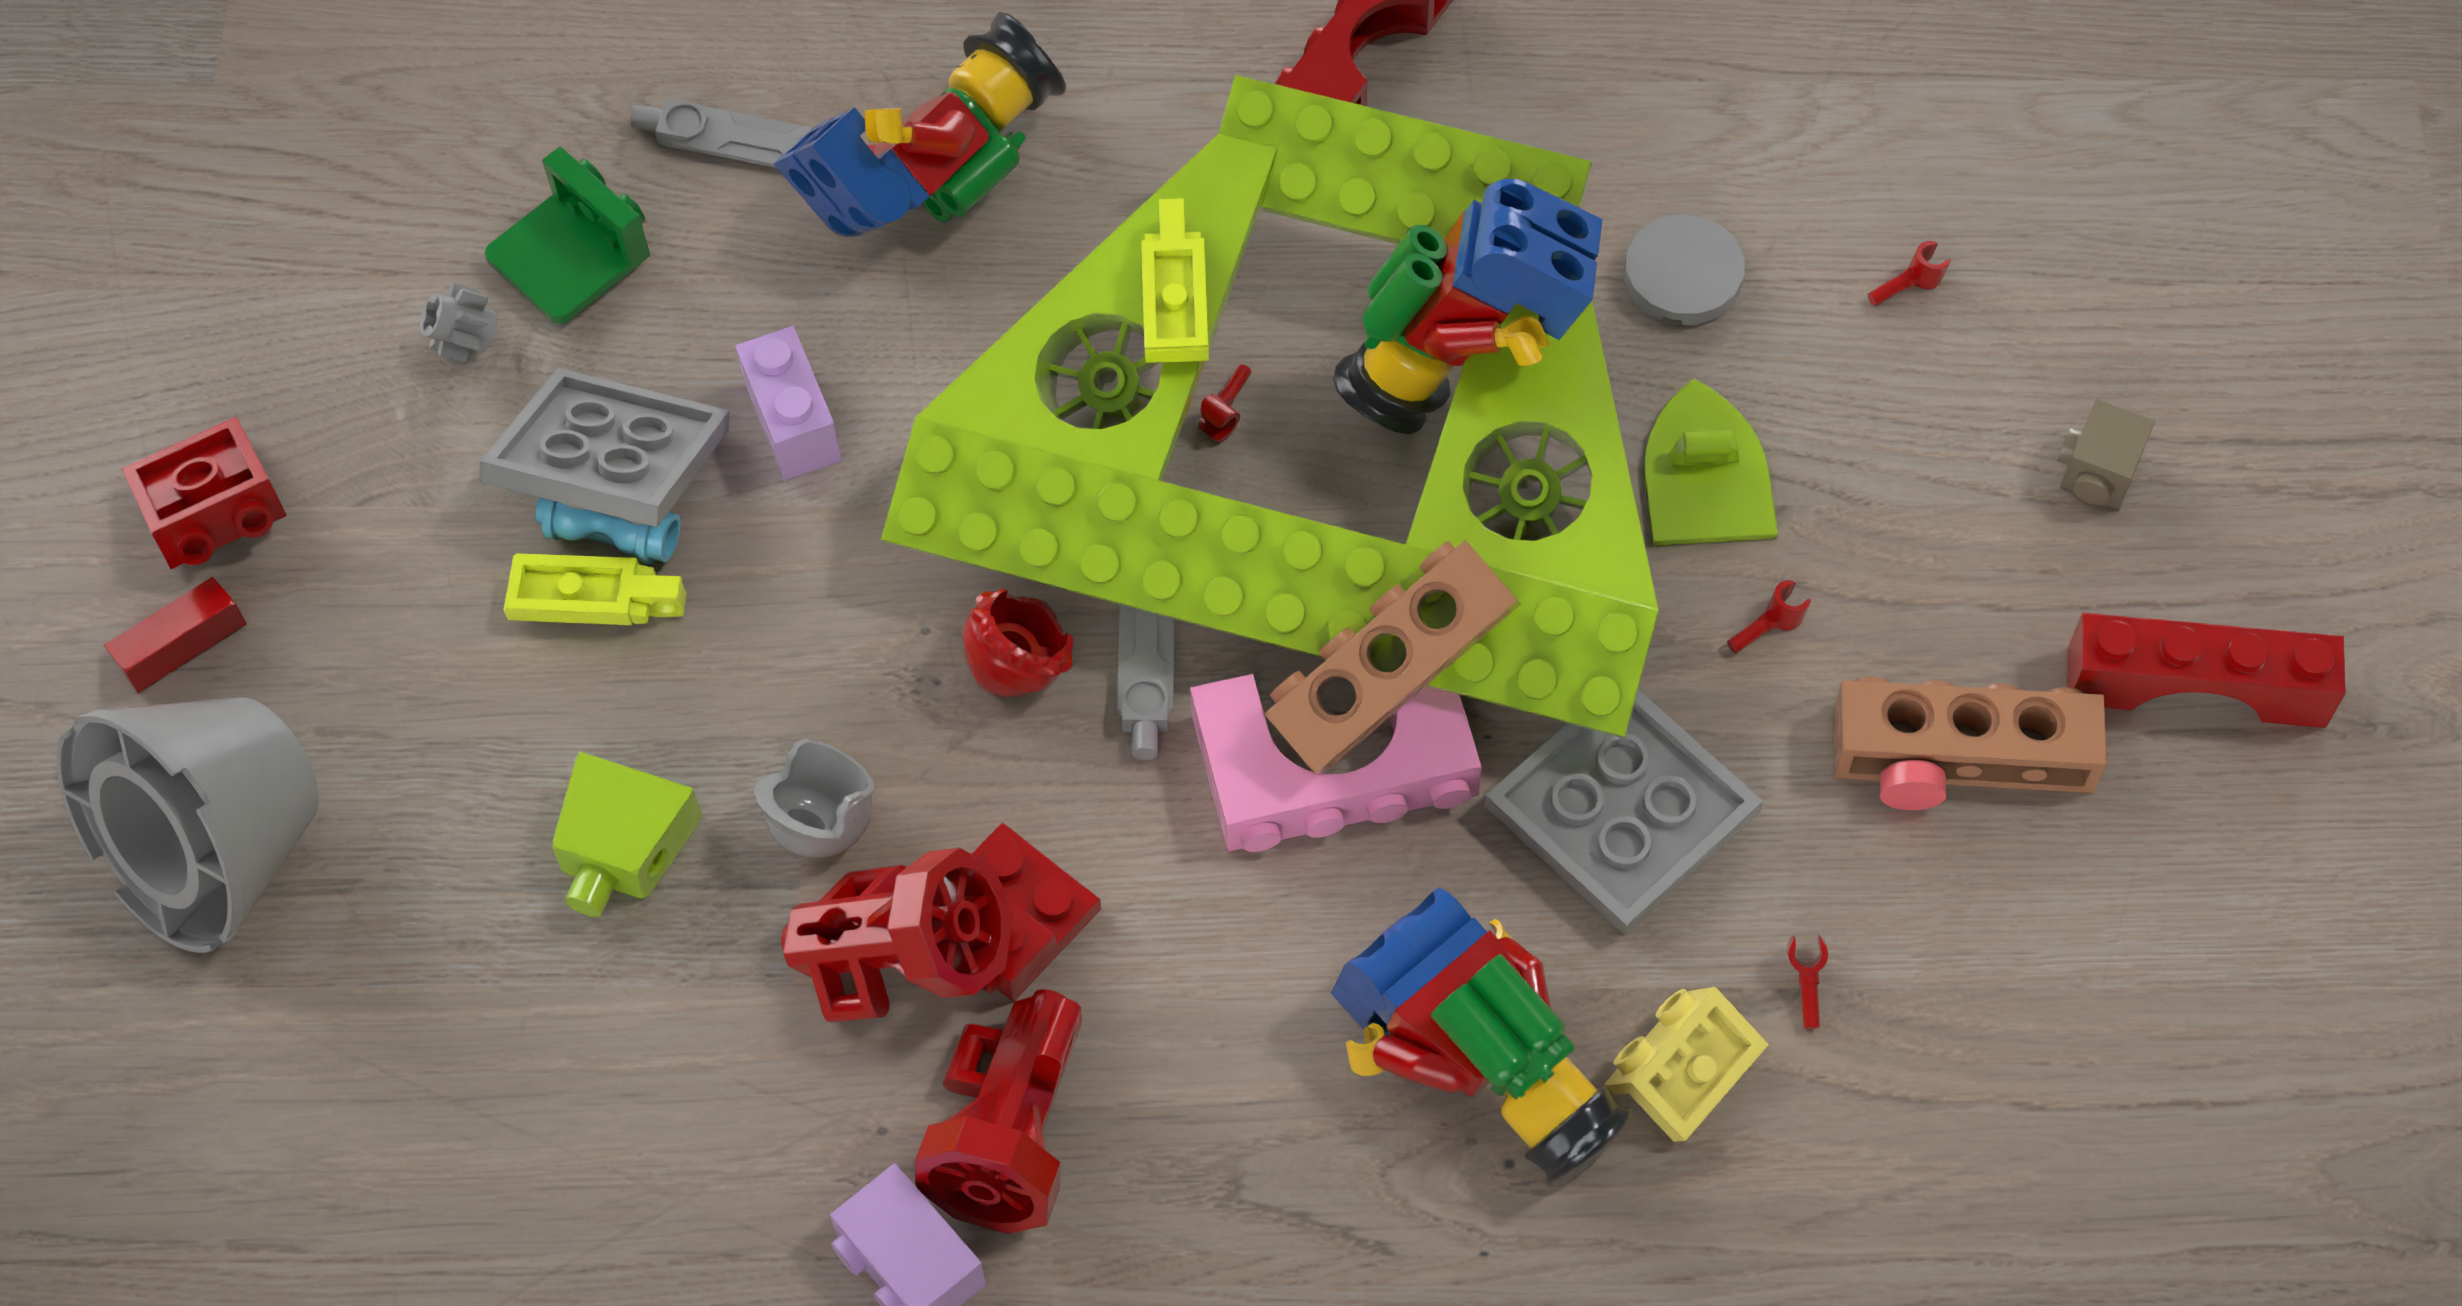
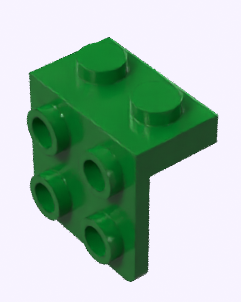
[484,146,650,324]

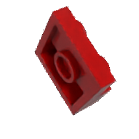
[121,416,287,570]
[972,822,1101,1002]

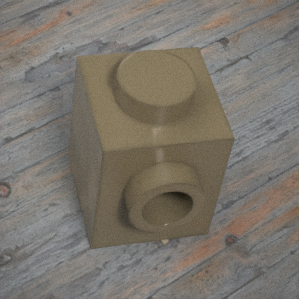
[2057,398,2156,511]

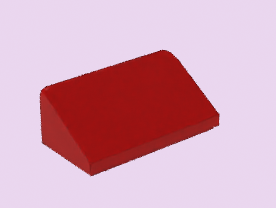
[104,576,247,693]

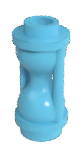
[535,497,681,565]

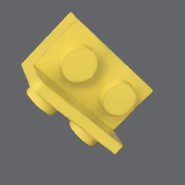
[1604,987,1769,1142]

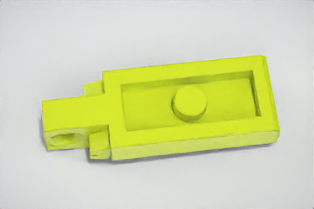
[1141,198,1209,363]
[503,553,687,625]

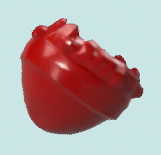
[962,589,1074,697]

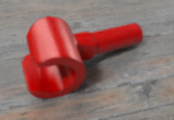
[1867,241,1951,306]
[1198,364,1252,443]
[1727,580,1811,654]
[1786,935,1829,1029]

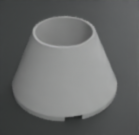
[56,697,319,953]

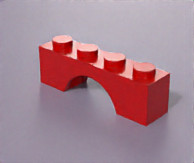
[1275,0,1453,106]
[2067,612,2346,728]

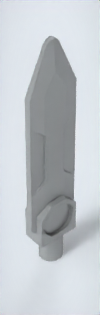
[631,98,813,168]
[1117,605,1174,760]

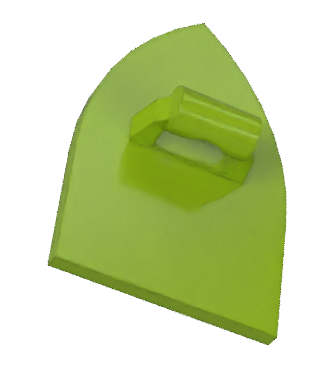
[1644,379,1778,546]

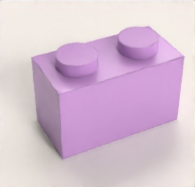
[735,325,842,481]
[830,1163,987,1306]

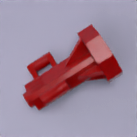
[781,847,1013,1023]
[915,989,1082,1234]

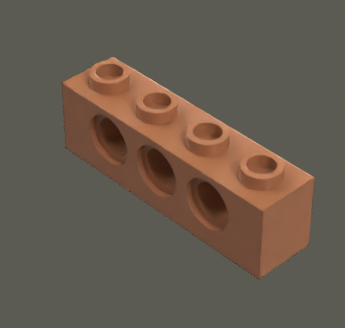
[1264,540,1521,775]
[1834,676,2107,793]

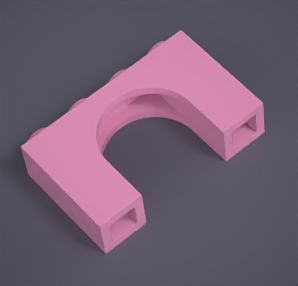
[1190,674,1482,852]

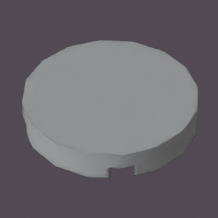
[1624,214,1745,326]

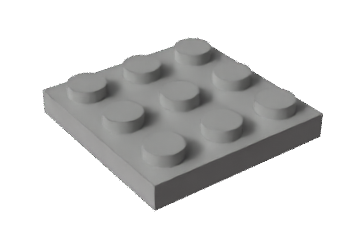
[480,368,729,527]
[1484,690,1763,936]

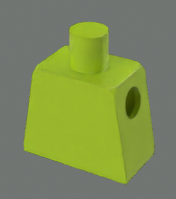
[552,751,702,917]

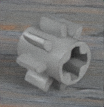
[420,282,497,363]

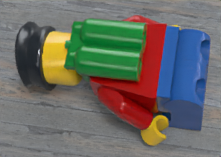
[773,12,1066,237]
[1333,179,1603,435]
[1331,887,1631,1187]

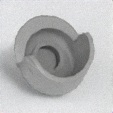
[754,738,874,859]

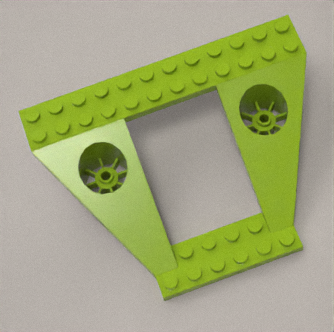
[881,75,1659,738]

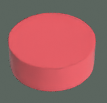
[1880,760,1946,810]

